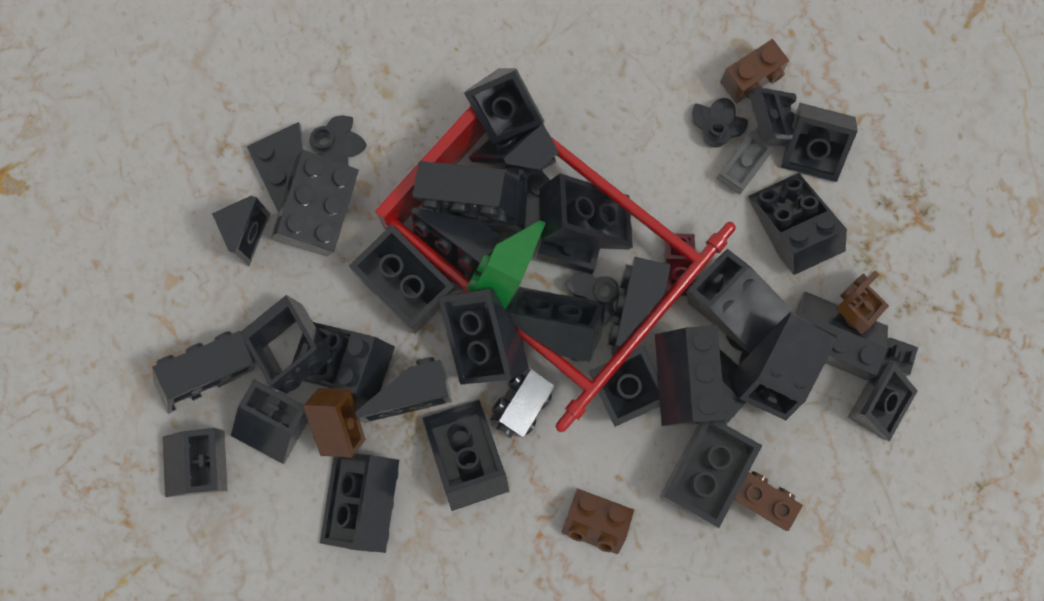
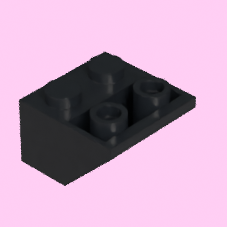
[231,379,308,464]
[162,428,228,498]

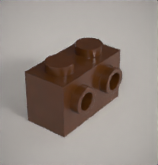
[720,39,789,104]
[303,388,366,458]

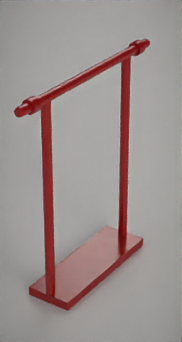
[375,106,736,432]

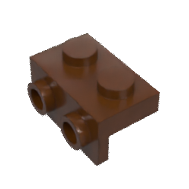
[836,271,889,334]
[734,471,803,531]
[561,488,634,554]

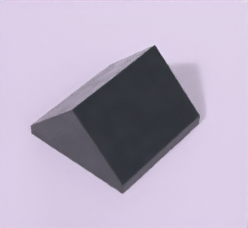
[464,68,545,144]
[212,195,270,266]
[589,346,660,427]
[848,361,918,442]

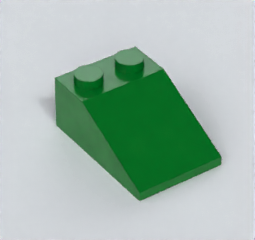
[466,220,546,309]

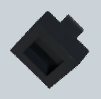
[881,337,918,376]

